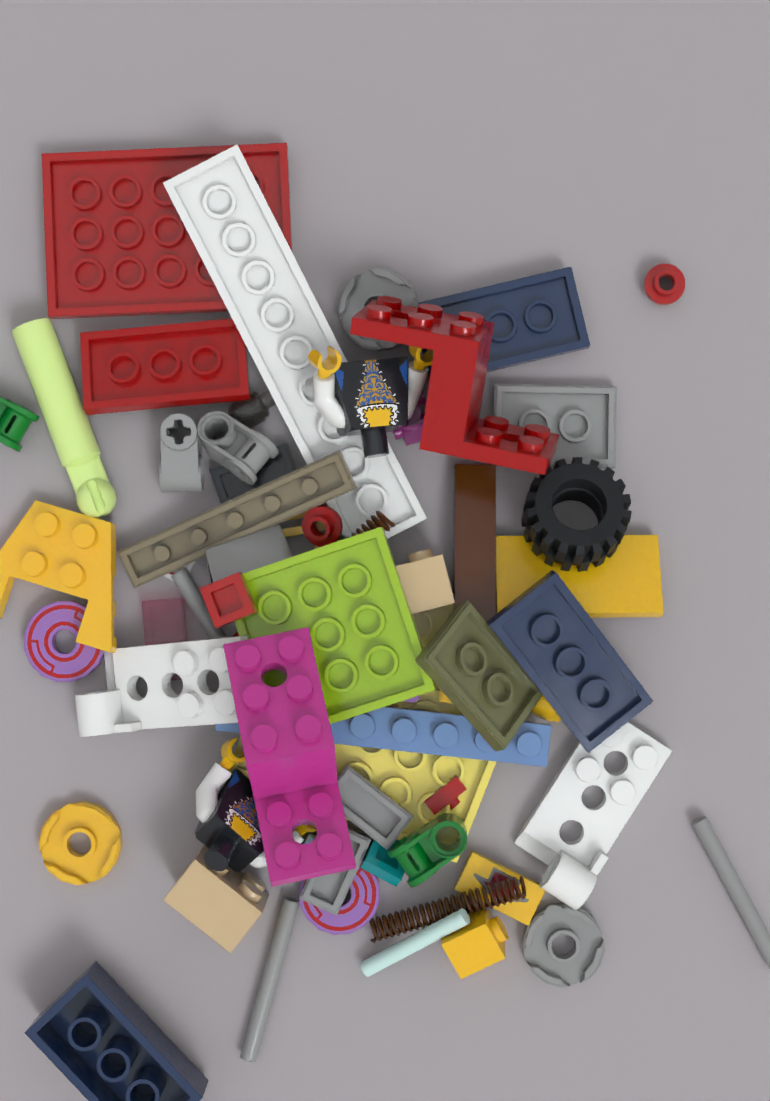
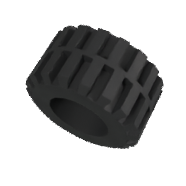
[521,457,632,572]

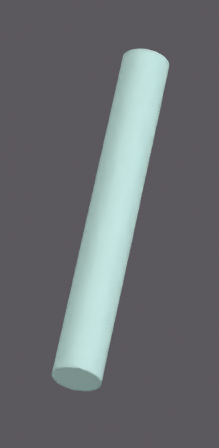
[360,908,470,977]

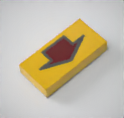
[454,850,545,926]

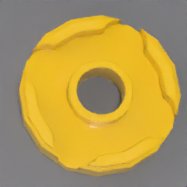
[39,801,123,885]

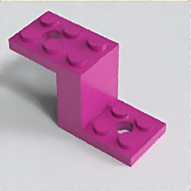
[223,627,356,887]

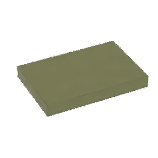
[415,600,542,751]

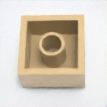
[163,845,269,954]

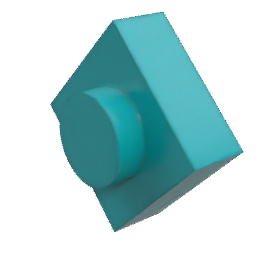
[360,838,411,886]

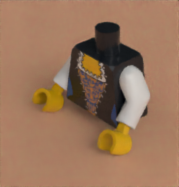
[308,346,434,458]
[195,737,316,872]

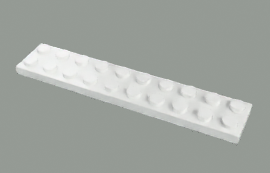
[163,145,427,539]

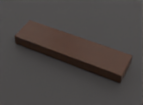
[453,464,496,621]

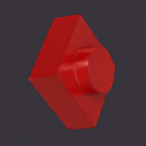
[199,572,258,628]
[424,774,467,815]

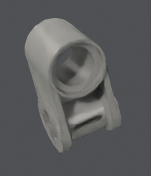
[197,411,279,485]
[159,413,204,492]

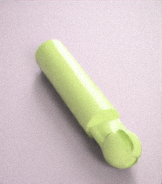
[11,318,117,518]

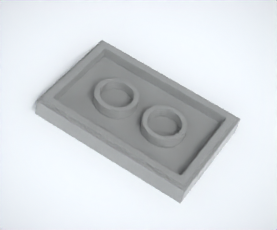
[492,384,617,469]

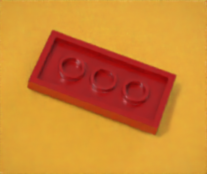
[80,318,251,415]

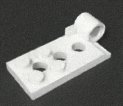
[75,635,249,737]
[514,722,672,910]

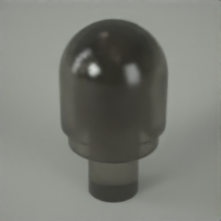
[227,390,276,429]

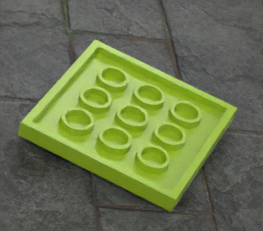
[234,527,437,724]

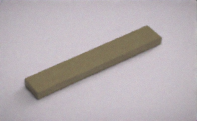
[117,450,358,588]

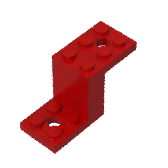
[350,296,559,475]

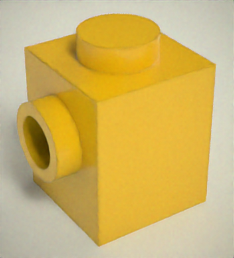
[441,909,509,979]

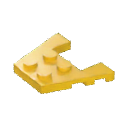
[0,500,117,653]

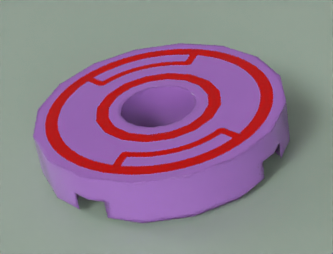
[24,601,105,682]
[299,859,380,935]

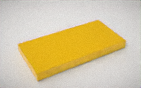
[496,535,664,618]

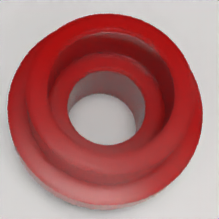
[644,264,685,305]
[302,505,343,547]

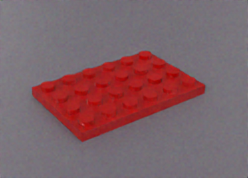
[41,143,292,319]

